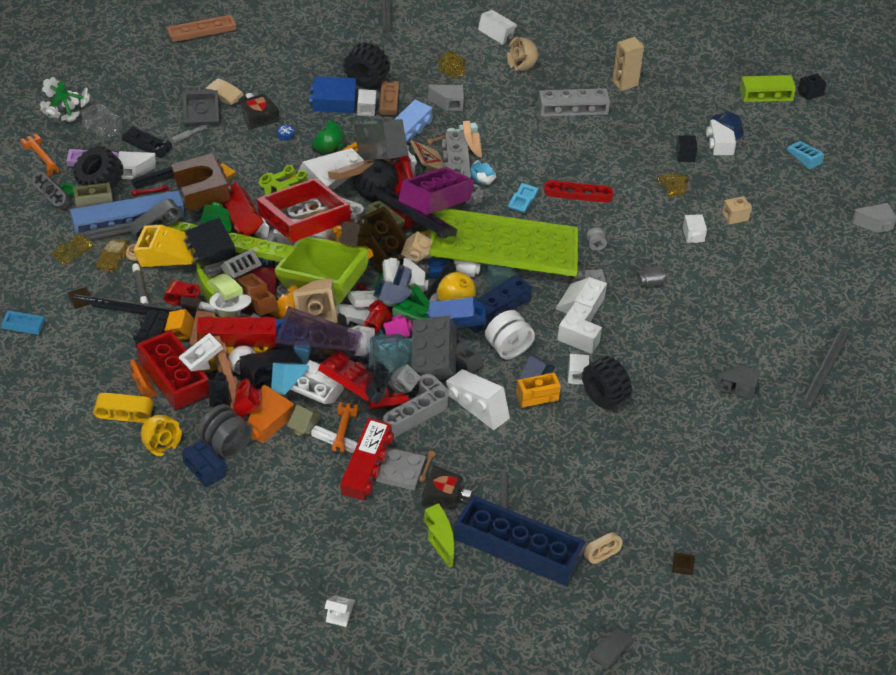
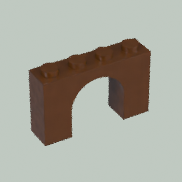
[171,153,232,211]

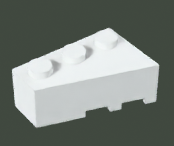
[298,148,364,190]
[446,369,510,430]

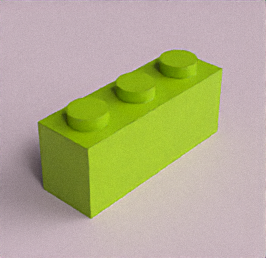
[740,75,796,102]

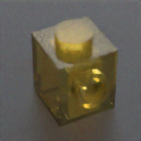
[438,50,465,79]

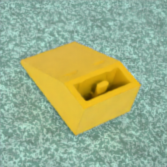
[134,225,193,267]

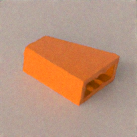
[247,385,294,444]

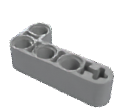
[383,374,449,437]

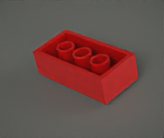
[137,330,209,410]

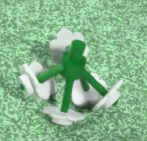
[40,77,90,122]

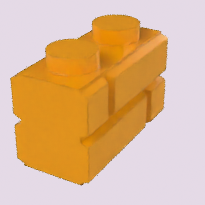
[516,373,561,408]

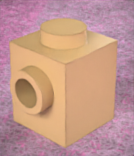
[722,196,752,224]
[401,231,433,263]

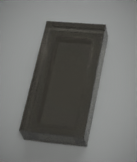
[180,296,203,312]

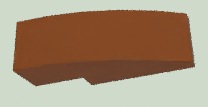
[235,273,278,316]

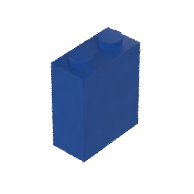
[310,76,356,113]
[427,297,486,328]

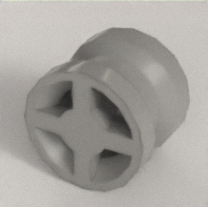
[587,228,607,250]

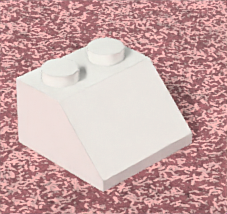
[556,277,607,320]

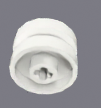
[485,310,535,360]

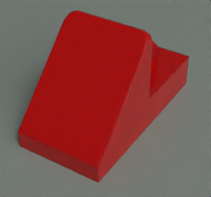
[368,388,409,410]

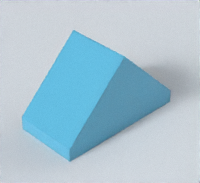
[271,363,309,395]

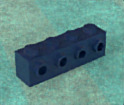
[468,274,532,333]

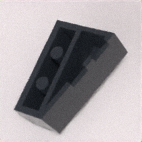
[240,347,303,390]

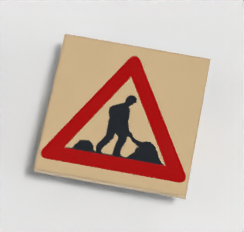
[410,140,444,173]

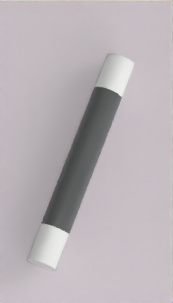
[132,264,149,304]

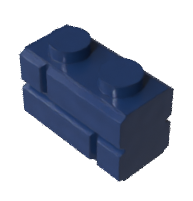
[182,440,227,487]

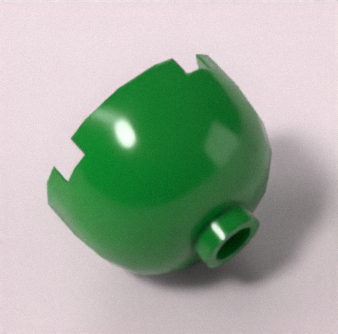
[311,119,344,155]

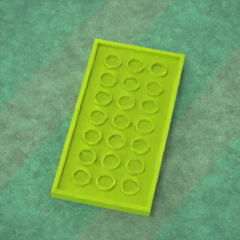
[429,208,578,276]

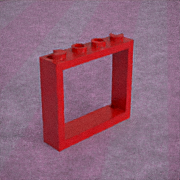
[257,178,352,242]

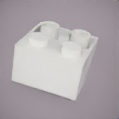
[290,360,344,404]

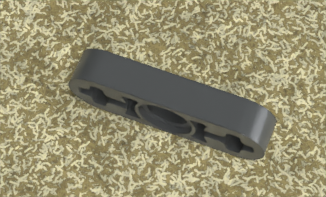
[32,171,71,209]

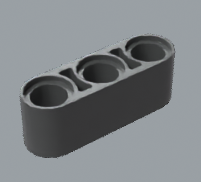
[129,199,181,241]

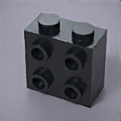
[183,217,236,270]

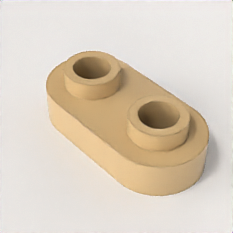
[584,533,622,564]

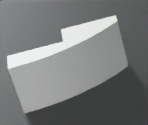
[337,304,370,326]

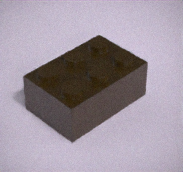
[360,206,408,274]

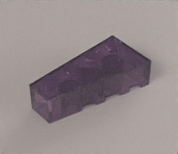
[275,306,363,354]

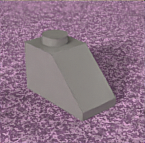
[852,203,896,233]

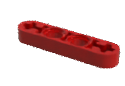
[544,180,614,203]

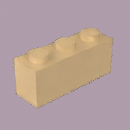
[612,37,644,91]

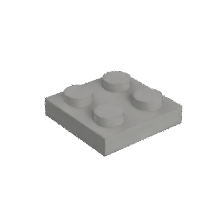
[376,447,426,490]

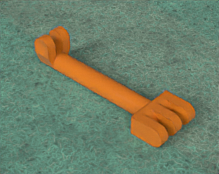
[20,133,60,176]
[332,402,359,453]

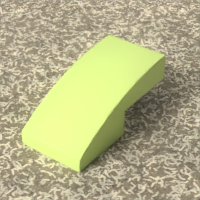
[207,273,243,301]

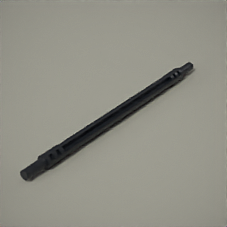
[73,294,220,319]

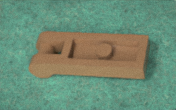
[379,80,399,116]

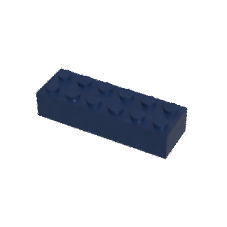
[453,495,586,586]

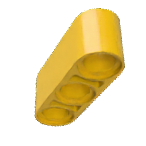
[93,393,154,423]

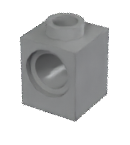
[388,364,421,394]

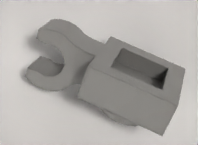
[572,269,606,283]

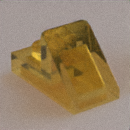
[657,173,689,198]

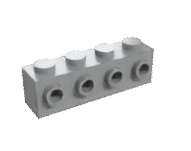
[538,88,610,116]
[442,131,471,178]

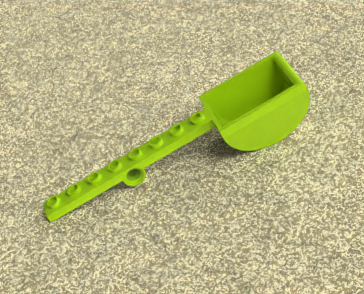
[168,221,369,305]

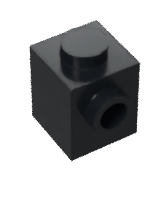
[798,73,827,100]
[676,135,698,162]

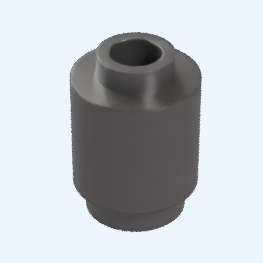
[637,266,666,287]

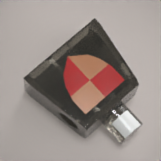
[242,93,279,130]
[422,465,472,510]

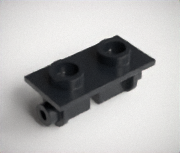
[208,372,229,407]

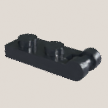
[122,126,173,158]

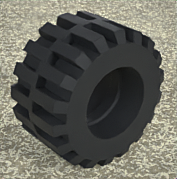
[343,42,390,89]
[73,145,124,191]
[582,355,632,410]

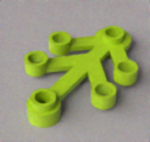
[259,165,309,211]

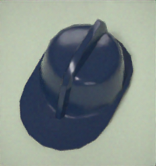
[711,112,744,140]

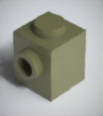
[287,404,321,436]

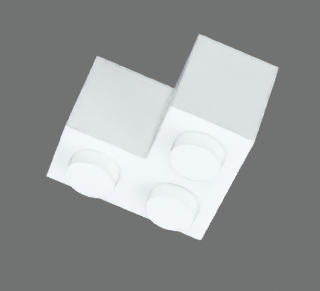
[557,301,602,354]

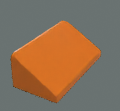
[130,360,158,398]

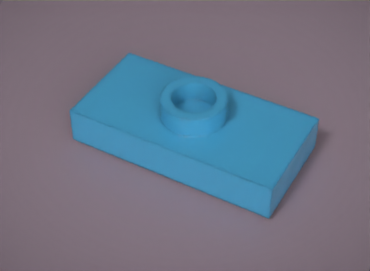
[1,310,45,335]

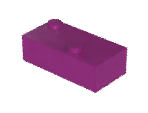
[398,167,474,215]

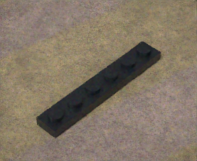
[370,186,458,238]

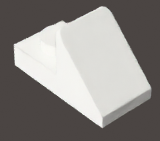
[179,333,223,371]
[325,595,355,627]

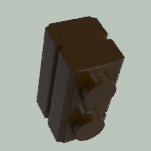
[339,218,374,246]

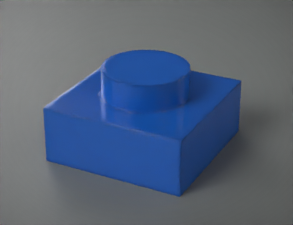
[428,259,447,277]

